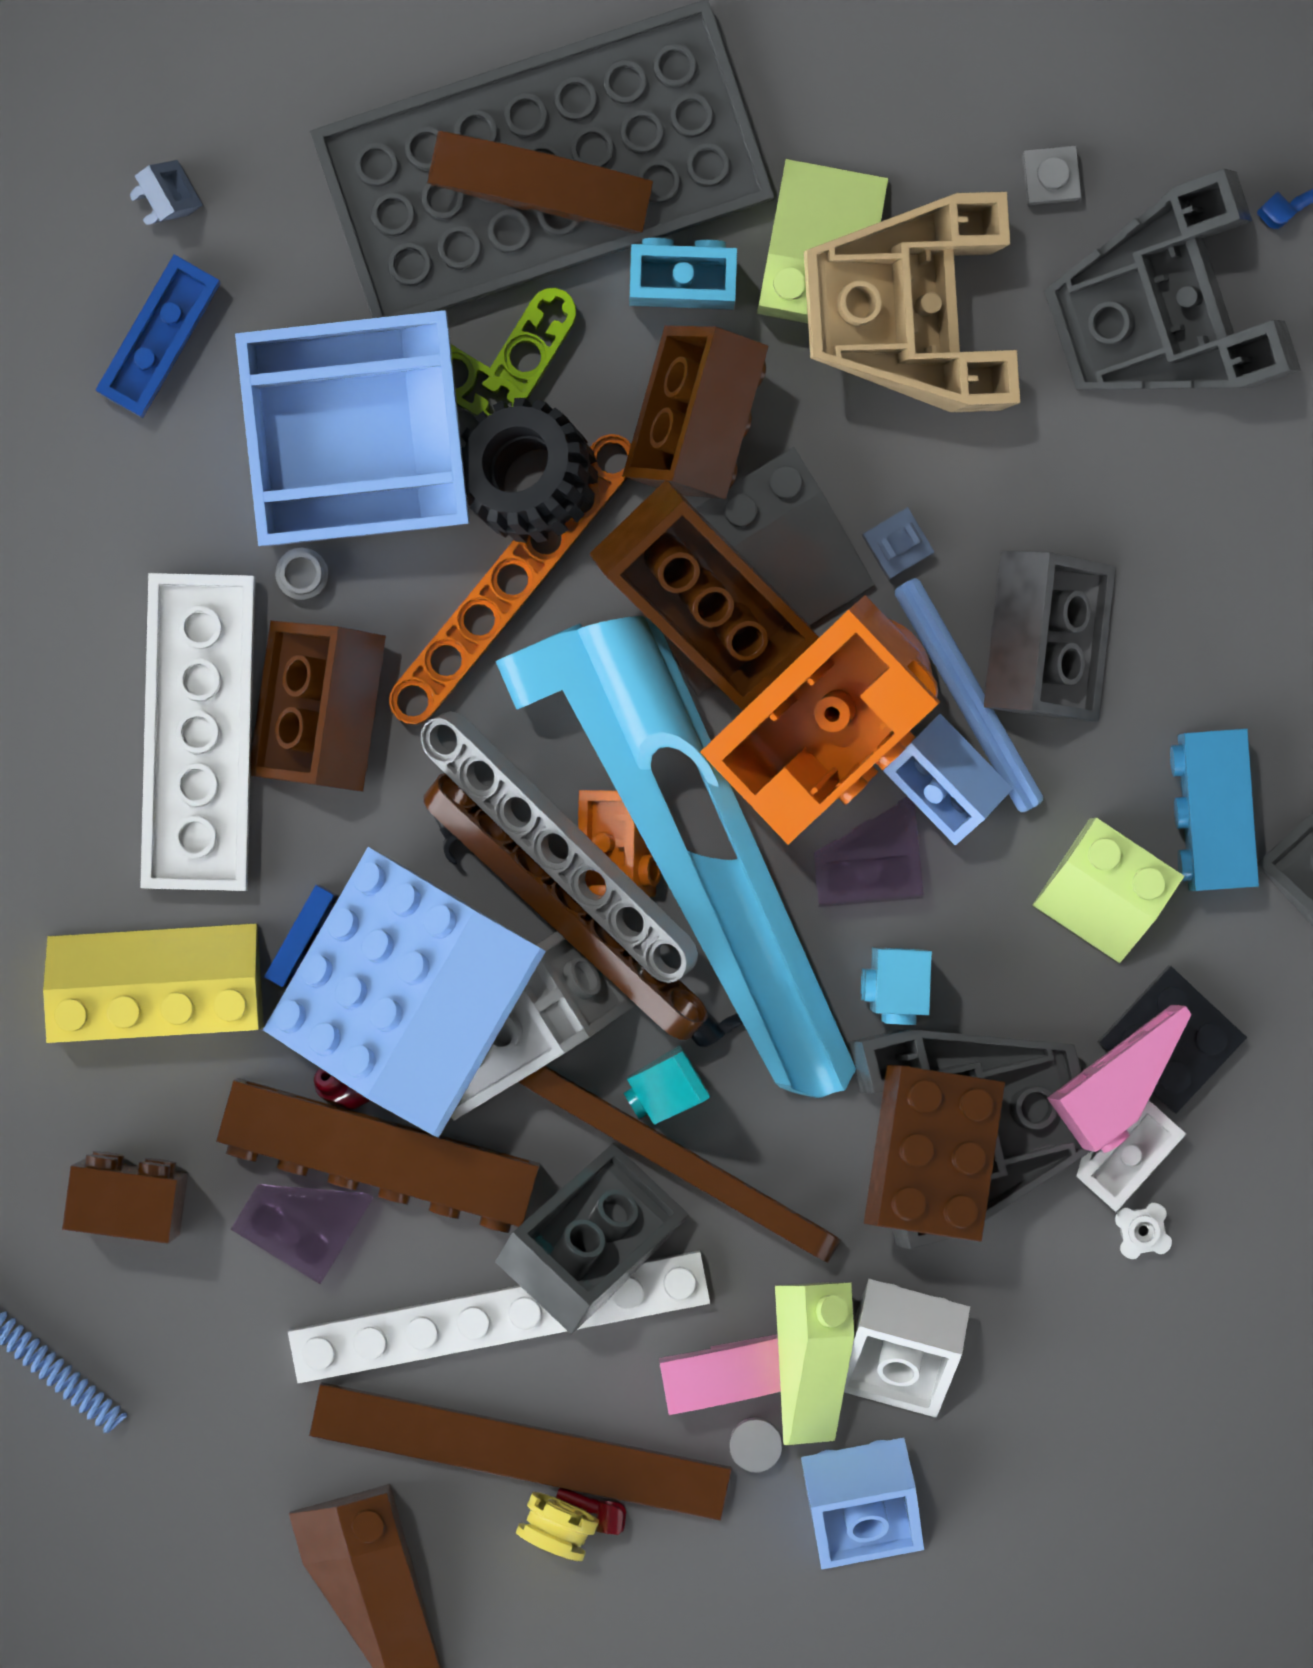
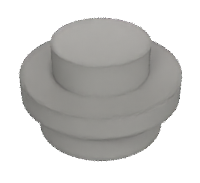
[275,547,328,600]

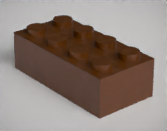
[589,479,819,711]

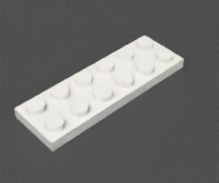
[140,573,255,891]

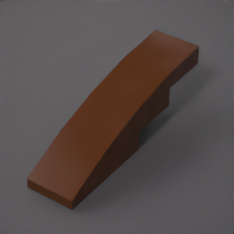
[427,131,653,234]

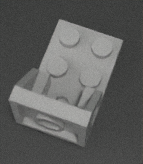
[451,931,636,1121]

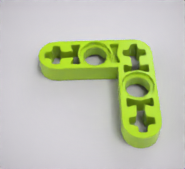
[450,288,576,416]

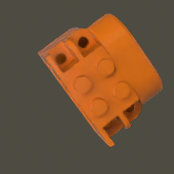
[700,595,940,845]

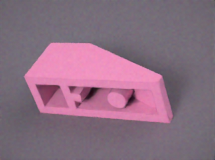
[1047,1005,1192,1153]

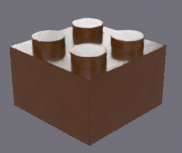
[62,1151,188,1244]

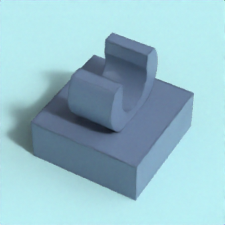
[130,160,203,225]
[862,507,934,580]

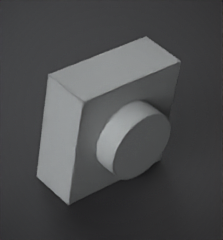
[1022,146,1081,206]

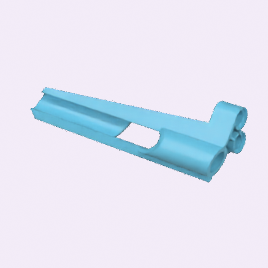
[495,616,856,1098]

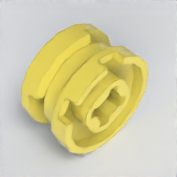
[516,1492,599,1561]

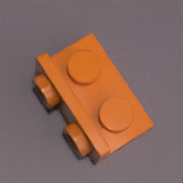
[578,790,661,897]

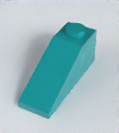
[623,1045,710,1125]

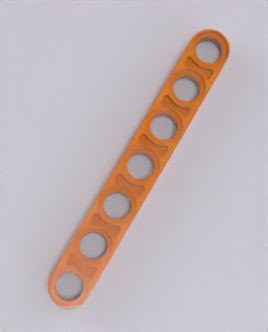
[389,434,631,725]

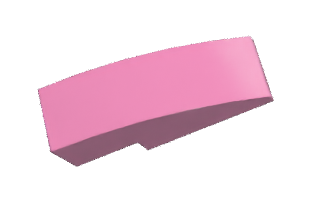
[659,1334,781,1415]

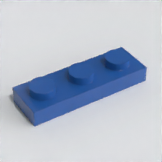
[95,254,221,418]

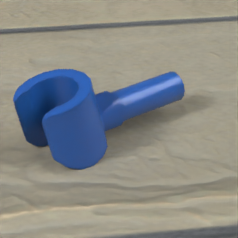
[1257,188,1313,229]

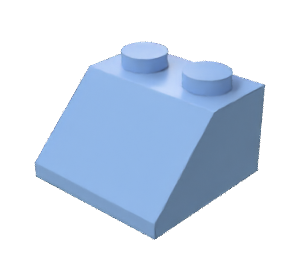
[801,1437,924,1569]

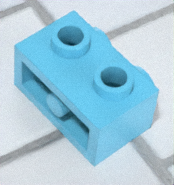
[629,238,737,310]
[861,947,932,1025]

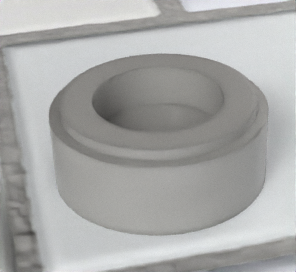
[729,1417,782,1472]

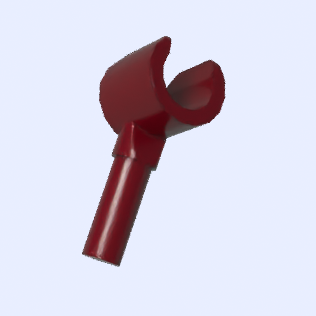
[556,1488,627,1535]

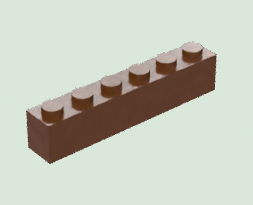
[216,1078,540,1233]

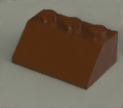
[250,620,386,792]

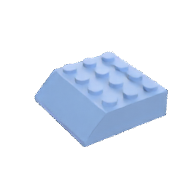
[235,310,470,546]
[263,847,546,1138]

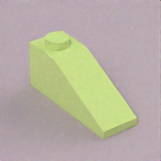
[775,1283,854,1445]

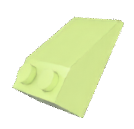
[757,159,888,323]

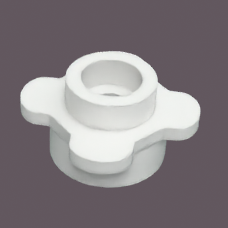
[1115,1203,1172,1259]

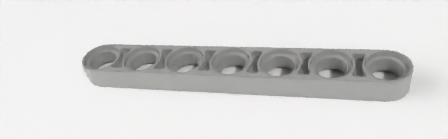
[420,711,698,983]

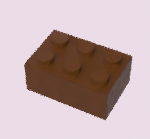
[622,325,769,499]
[864,1065,1005,1242]

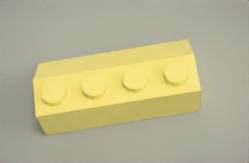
[43,923,264,1043]

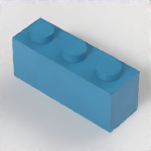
[1170,729,1259,891]

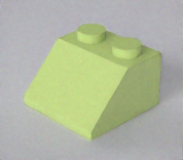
[1032,818,1184,963]

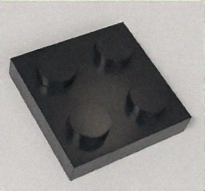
[1097,965,1247,1114]

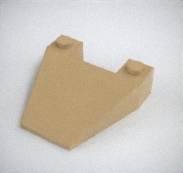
[804,192,1020,412]

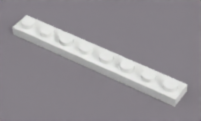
[288,1250,710,1383]

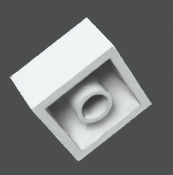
[844,1279,970,1418]

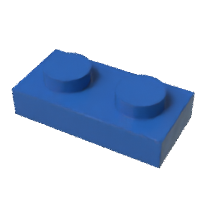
[264,885,338,987]

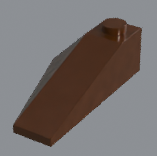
[289,1484,442,1668]

